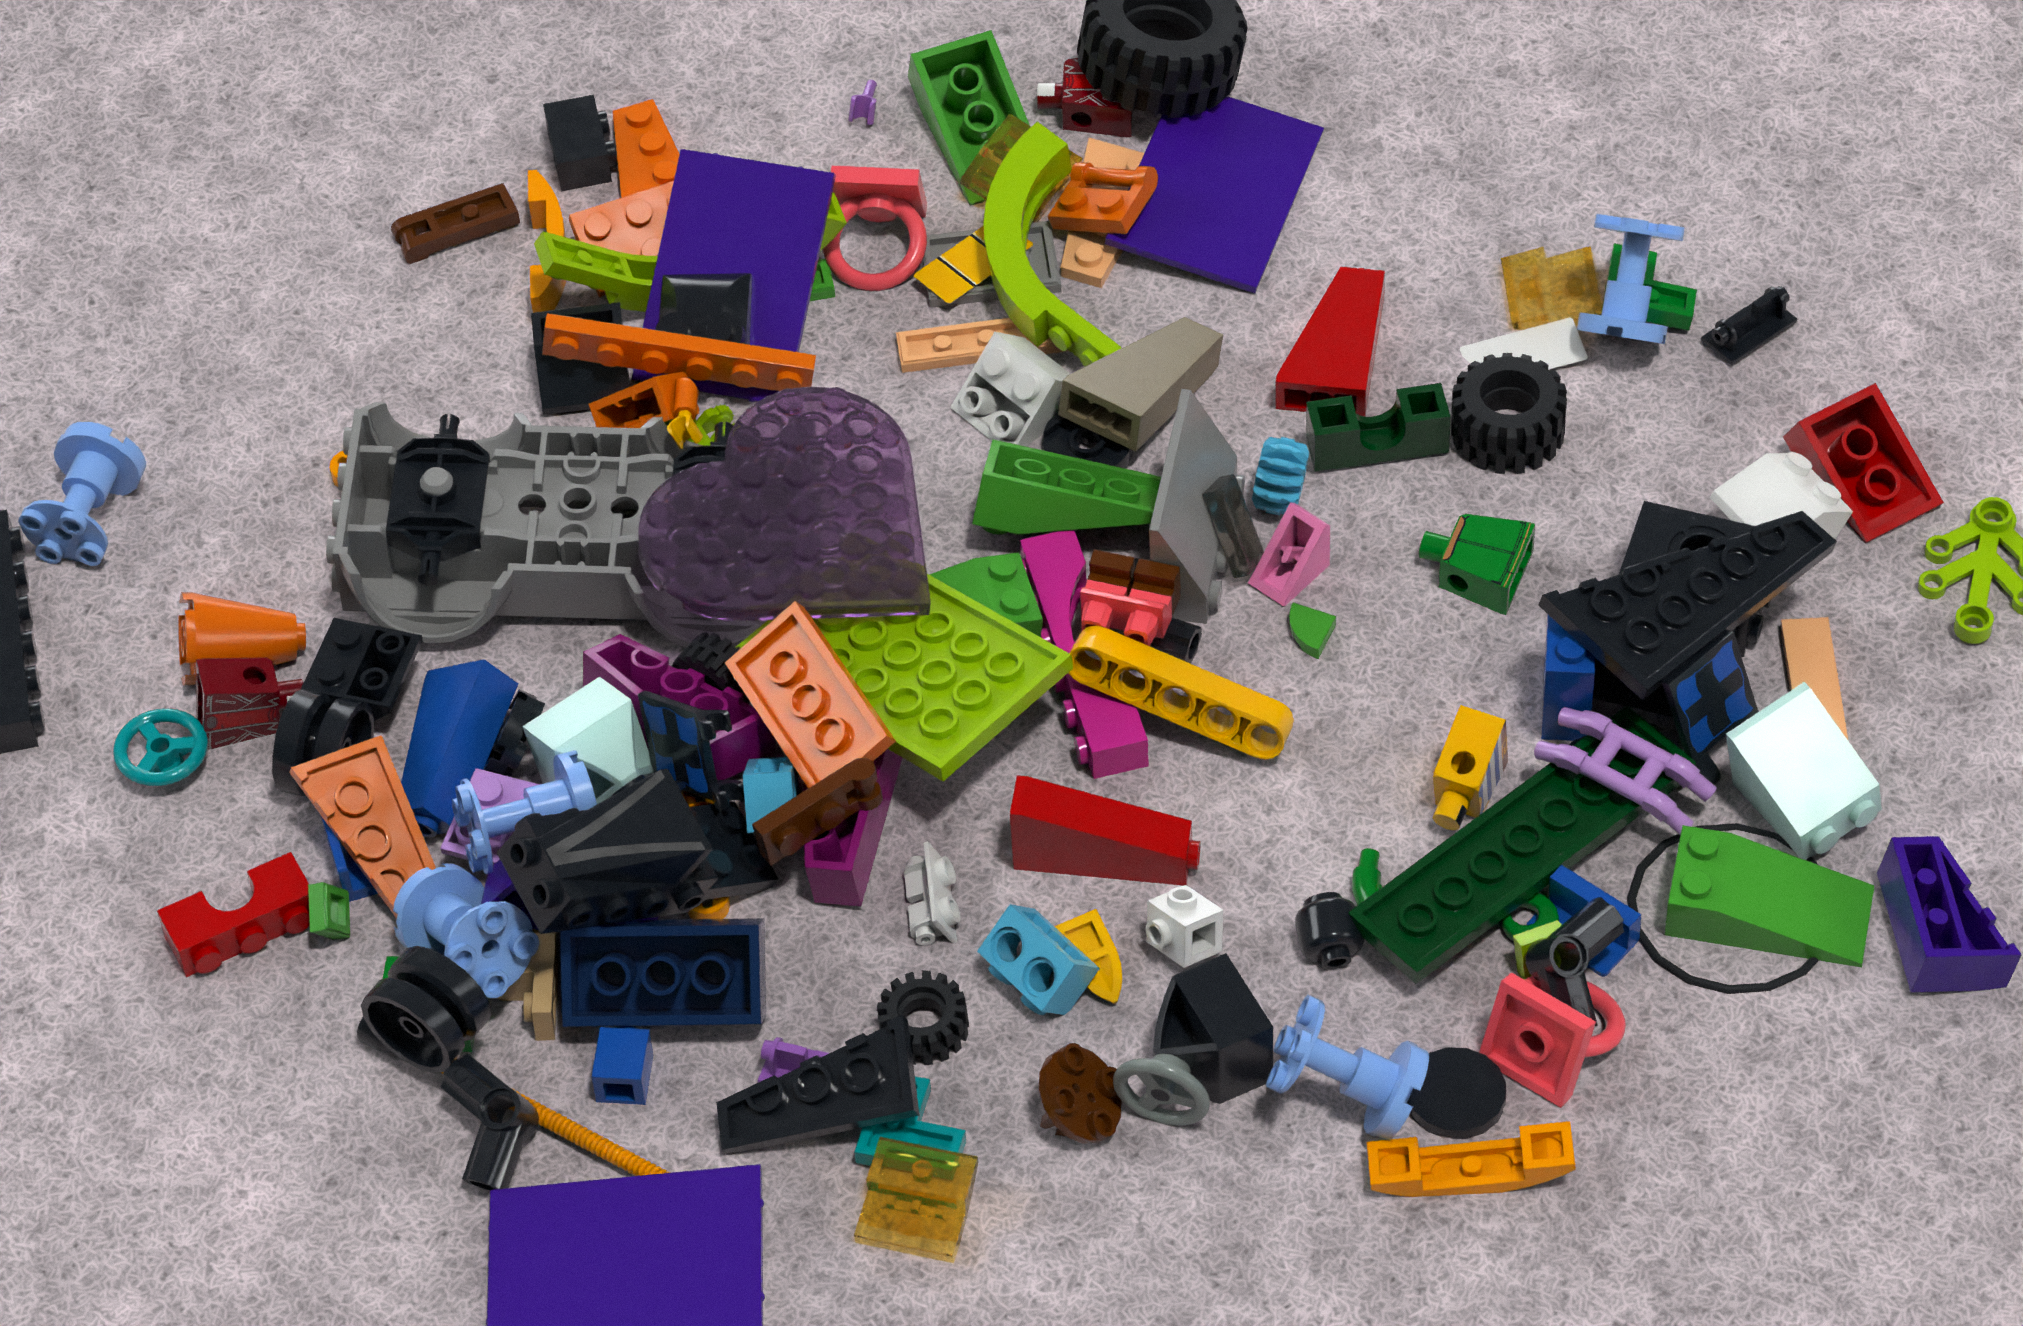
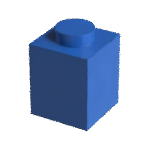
[591,1026,654,1105]

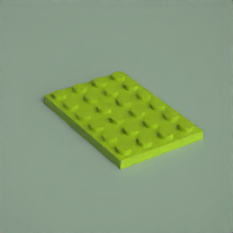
[735,539,1073,782]

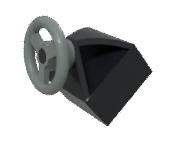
[1113,953,1273,1126]

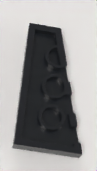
[716,1015,920,1154]

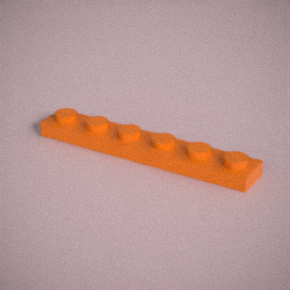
[542,313,816,396]

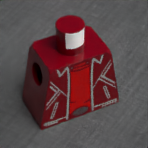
[1037,58,1132,137]
[196,657,303,750]

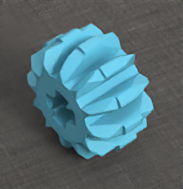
[1252,437,1309,516]

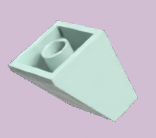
[1726,682,1882,860]

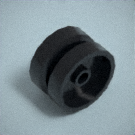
[272,689,374,796]
[361,946,492,1074]

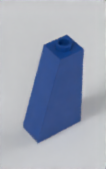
[401,659,519,837]

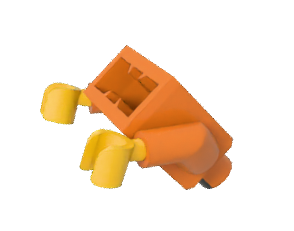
[588,371,703,450]

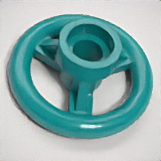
[113,708,208,786]

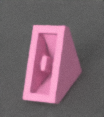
[1248,502,1330,606]

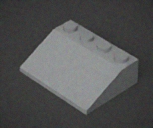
[1149,389,1245,624]

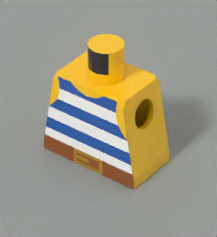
[1432,705,1508,830]

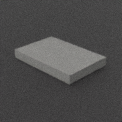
[923,221,1062,308]

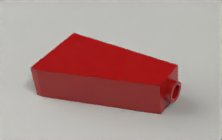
[1275,267,1385,417]
[1010,775,1201,886]

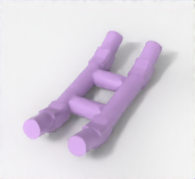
[1534,707,1717,835]

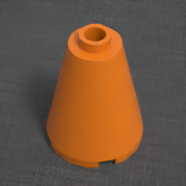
[178,592,306,686]

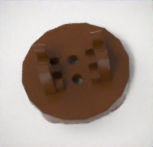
[1039,1043,1122,1144]

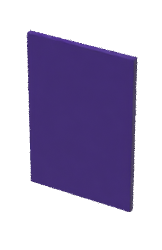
[1105,96,1324,293]
[631,149,836,406]
[486,1164,765,1326]

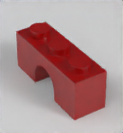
[157,852,310,978]

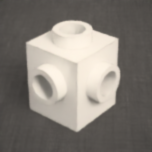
[1146,885,1223,968]

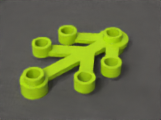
[1918,497,2023,644]

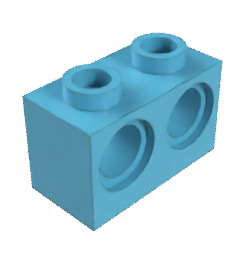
[743,756,799,833]
[977,904,1100,1015]

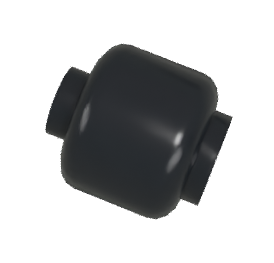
[1295,892,1364,969]

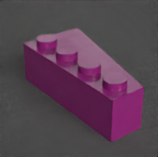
[583,634,776,780]
[804,749,903,906]

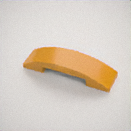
[528,170,566,313]
[1367,1121,1576,1197]

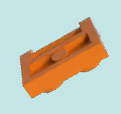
[1047,162,1158,234]

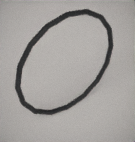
[1627,823,1819,994]

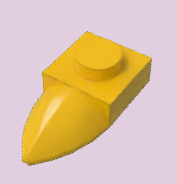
[1054,909,1122,1004]

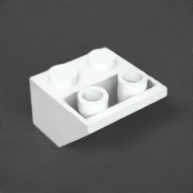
[950,332,1070,447]

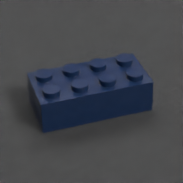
[560,918,766,1027]

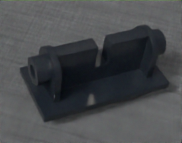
[1701,286,1798,365]

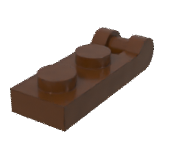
[391,183,520,264]
[752,758,883,866]

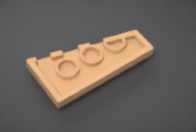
[1061,137,1144,288]

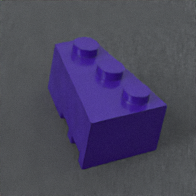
[1877,836,2022,993]

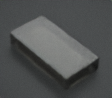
[1202,474,1264,579]

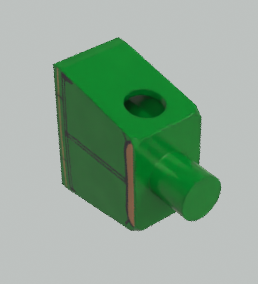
[1419,514,1535,615]

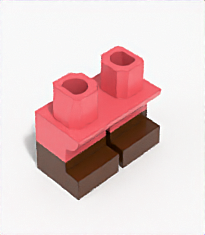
[1080,549,1181,646]

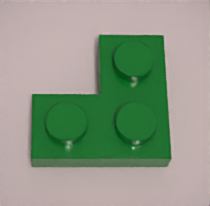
[1601,243,1697,331]

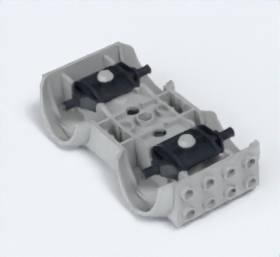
[326,402,826,647]

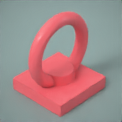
[823,165,927,291]
[1479,973,1626,1108]

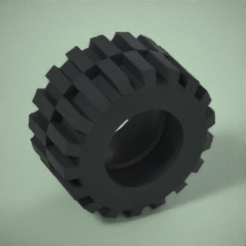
[1451,353,1567,474]

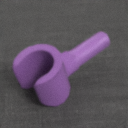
[848,80,877,125]

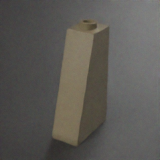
[1058,317,1223,452]

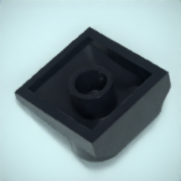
[655,273,752,345]

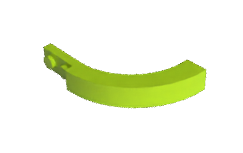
[983,121,1122,367]
[534,192,847,312]

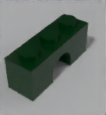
[1306,383,1451,472]

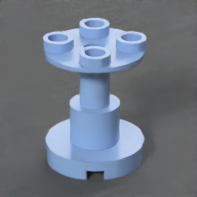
[1577,214,1685,344]
[18,422,146,566]
[452,750,597,874]
[393,863,539,999]
[1266,995,1429,1140]

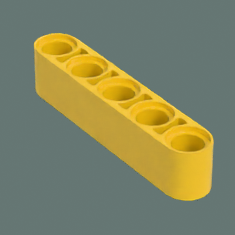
[1068,625,1294,760]

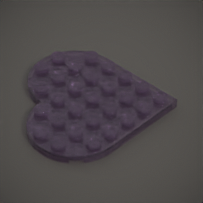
[638,387,931,621]

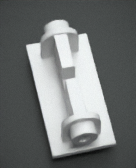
[903,841,961,946]

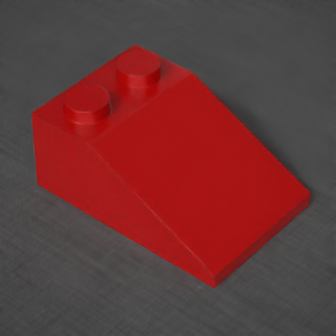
[1783,383,1944,543]

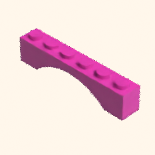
[1020,530,1149,779]

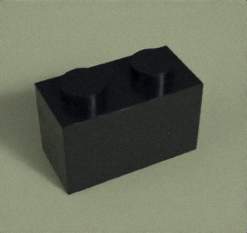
[543,95,618,192]

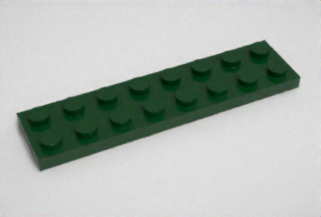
[1348,706,1696,984]

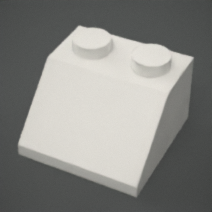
[1709,452,1853,539]

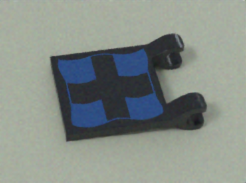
[1662,630,1759,785]
[638,690,745,811]

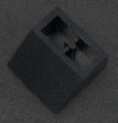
[531,302,630,415]
[301,618,423,721]

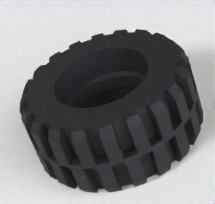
[1077,0,1248,118]

